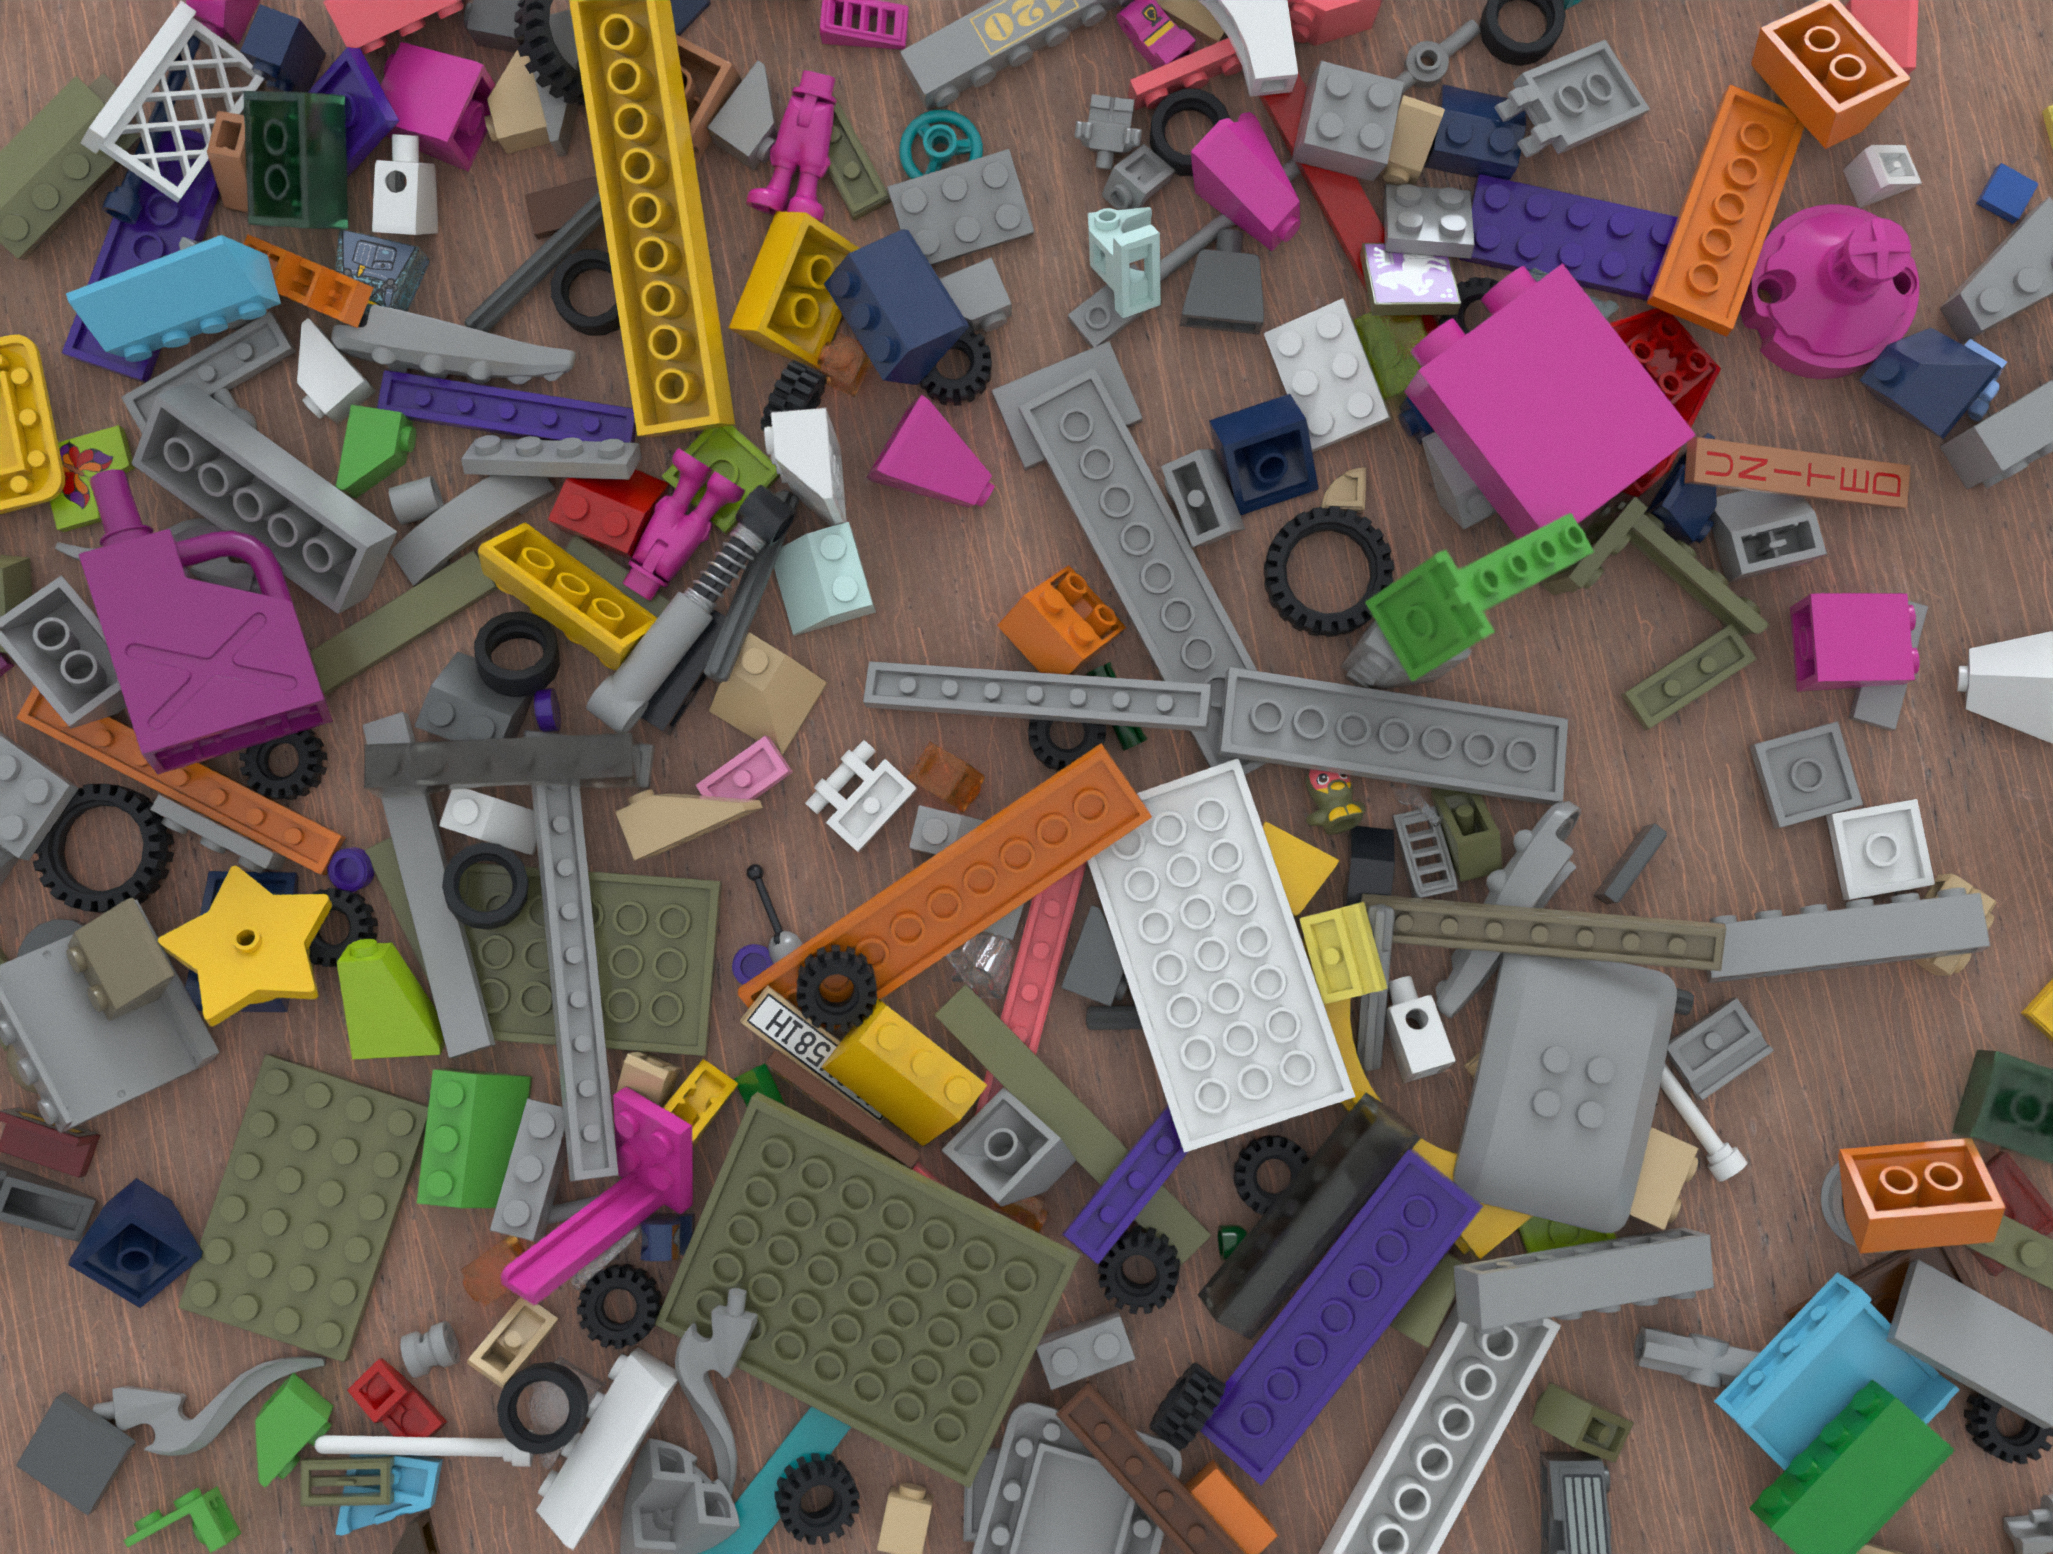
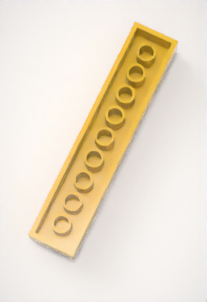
[569,0,735,438]

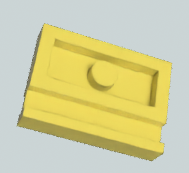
[1299,902,1387,1004]

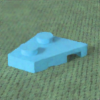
[335,1454,443,1536]

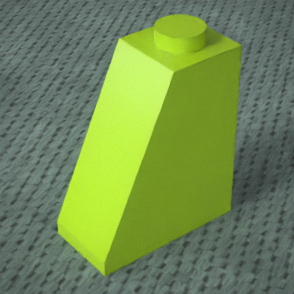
[337,939,445,1060]

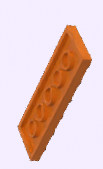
[1646,84,1805,337]

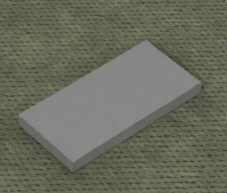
[1886,1259,2053,1429]

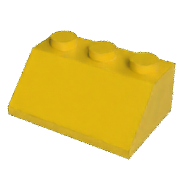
[728,211,860,369]
[821,998,987,1146]

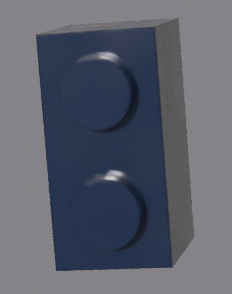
[240,4,326,98]

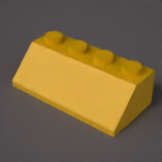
[478,522,658,671]

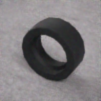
[1479,0,1566,66]
[1150,88,1230,176]
[551,249,620,336]
[474,611,560,697]
[442,842,529,930]
[497,1362,589,1455]

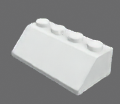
[764,408,847,526]
[536,1347,678,1550]

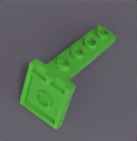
[1365,513,1594,682]

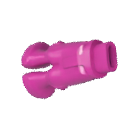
[746,70,837,223]
[622,448,745,601]

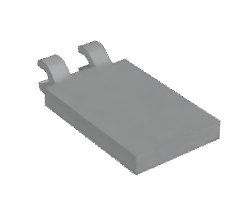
[1494,40,1650,158]

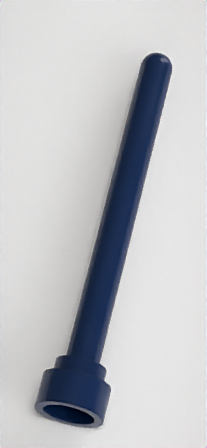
[101,35,201,224]

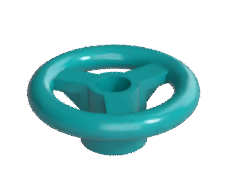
[899,109,983,179]

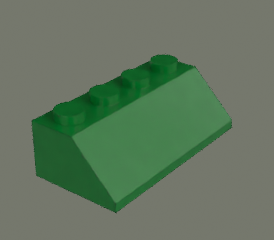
[1749,1379,1955,1554]

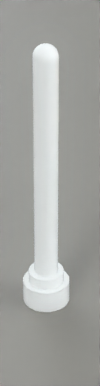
[1660,1063,1748,1182]
[315,1430,534,1467]

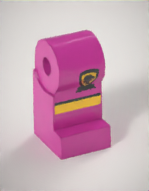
[1116,0,1196,69]

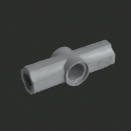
[1633,1326,1760,1388]

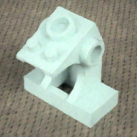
[1088,207,1161,318]

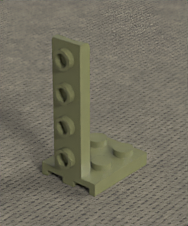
[1541,496,1769,636]

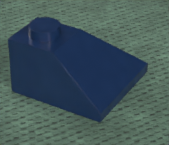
[1859,328,2002,439]
[1645,433,1717,545]
[68,1178,202,1308]

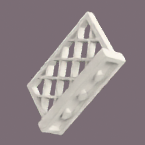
[81,1,264,203]

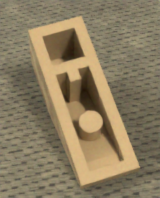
[615,789,763,861]

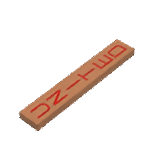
[1684,437,1911,509]

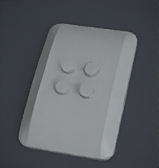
[1453,953,1677,1233]
[972,1402,1182,1554]

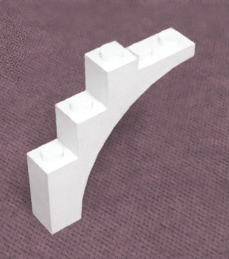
[1198,0,1298,97]

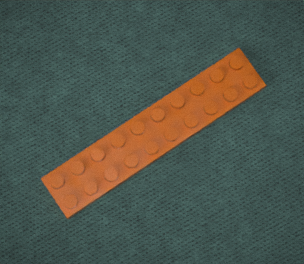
[738,743,1152,1033]

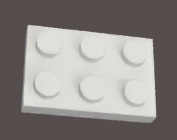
[1264,298,1391,453]

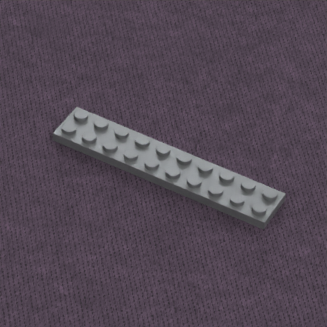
[1018,367,1266,775]

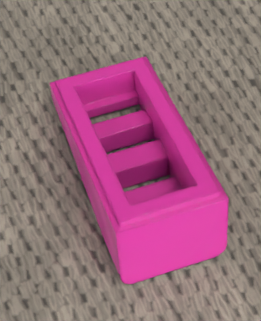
[820,0,909,50]

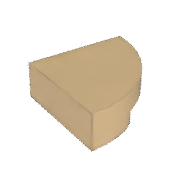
[1321,468,1366,513]

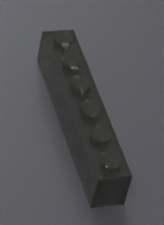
[1197,1093,1421,1340]

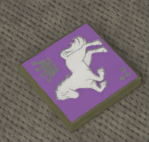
[1360,243,1461,316]

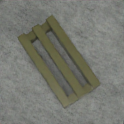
[300,1456,394,1507]

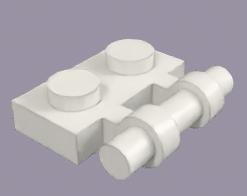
[805,740,917,852]

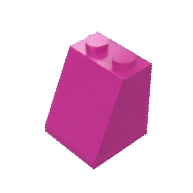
[380,42,496,172]
[1790,593,1920,692]

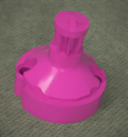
[1740,204,1919,379]

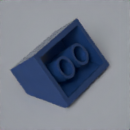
[824,229,969,385]

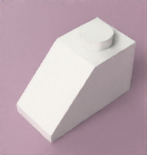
[297,318,376,424]
[439,784,537,856]

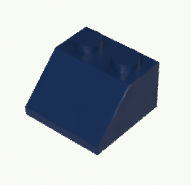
[1425,84,1526,180]
[1209,394,1319,515]

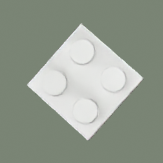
[1826,799,1935,900]

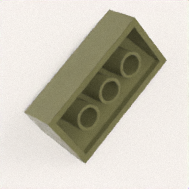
[0,76,141,260]

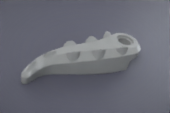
[331,304,576,384]
[1436,801,1582,1018]

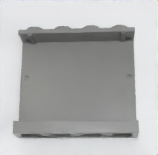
[0,900,219,1134]

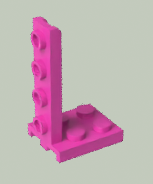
[501,1086,693,1306]

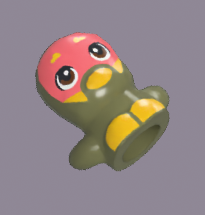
[1305,769,1366,835]

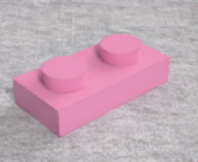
[696,736,793,800]

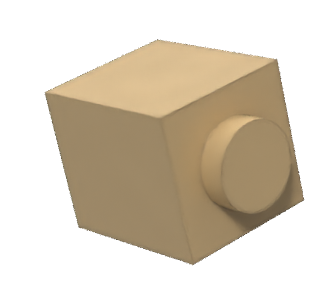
[877,1483,934,1554]

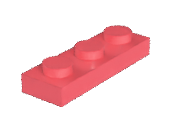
[1128,38,1243,111]

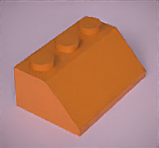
[1751,0,1911,149]
[1838,1138,2006,1254]

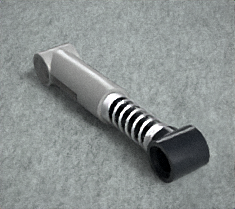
[586,485,797,736]

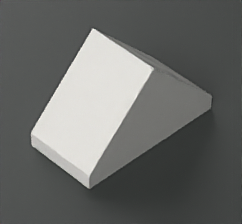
[1843,145,1922,208]

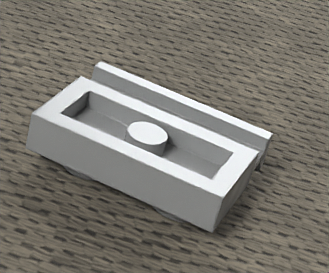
[1666,998,1774,1100]

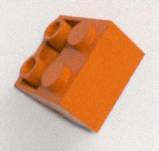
[997,565,1127,675]

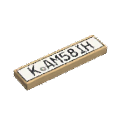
[740,985,885,1123]

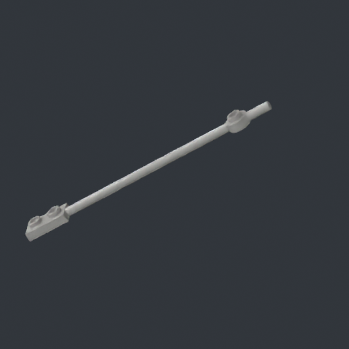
[1067,19,1480,348]

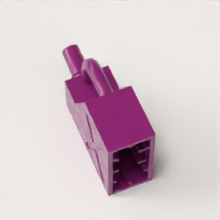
[78,469,333,775]

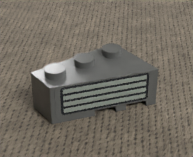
[1540,1452,1612,1554]

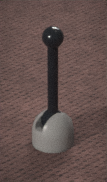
[746,864,803,964]

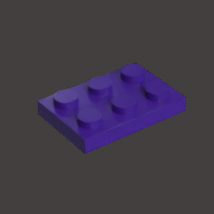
[278,47,399,198]

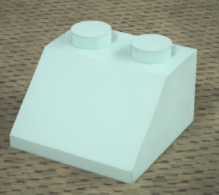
[774,522,876,636]

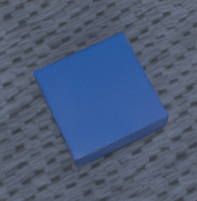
[1976,163,2039,224]

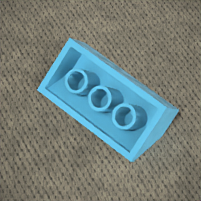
[66,235,281,362]

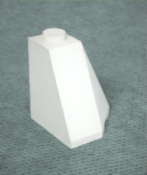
[1957,631,2053,744]

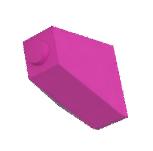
[1191,112,1301,251]

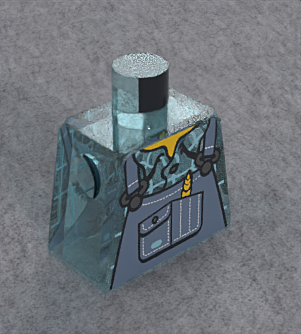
[335,229,430,327]

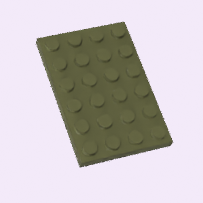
[459,863,722,1056]
[178,1054,428,1362]

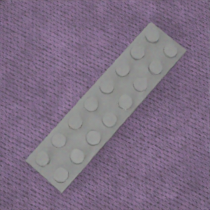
[1217,667,1568,805]

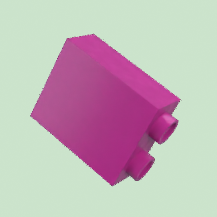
[1404,263,1696,539]

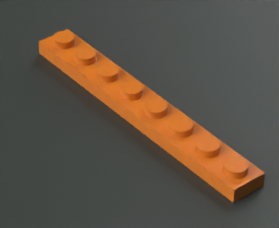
[16,685,346,876]

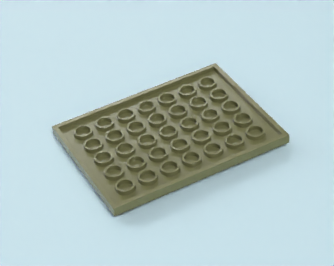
[654,1092,1081,1488]

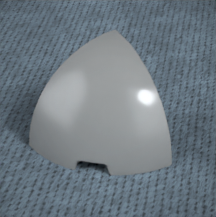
[620,1438,740,1554]

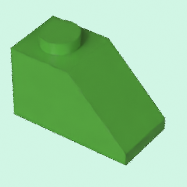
[336,404,416,498]

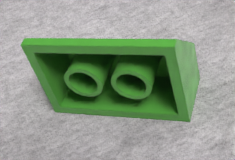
[416,1067,532,1208]

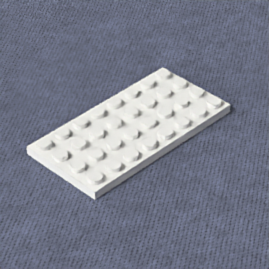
[1088,758,1355,1153]

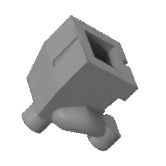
[1074,94,1142,170]

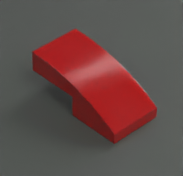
[347,1358,447,1437]

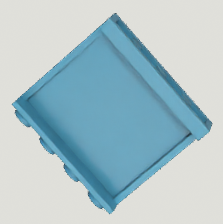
[1714,1272,1959,1471]

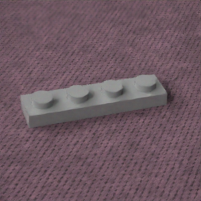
[461,435,642,479]

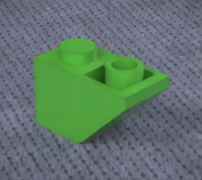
[255,1373,334,1488]

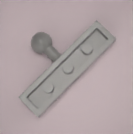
[121,312,297,433]

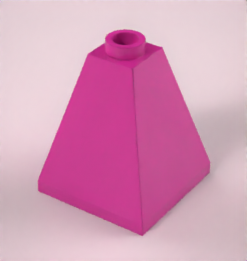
[866,395,995,508]

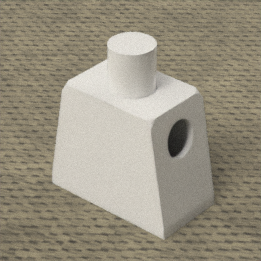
[372,134,438,235]
[1385,976,1455,1084]

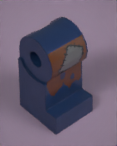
[640,1213,695,1261]

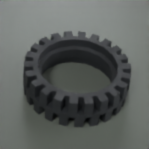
[514,0,585,105]
[1263,506,1394,637]
[33,784,174,913]

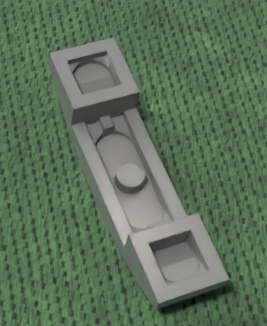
[390,475,557,587]

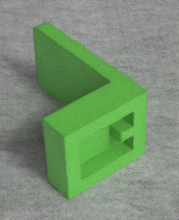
[124,1487,241,1553]

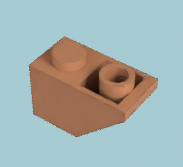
[207,111,285,217]

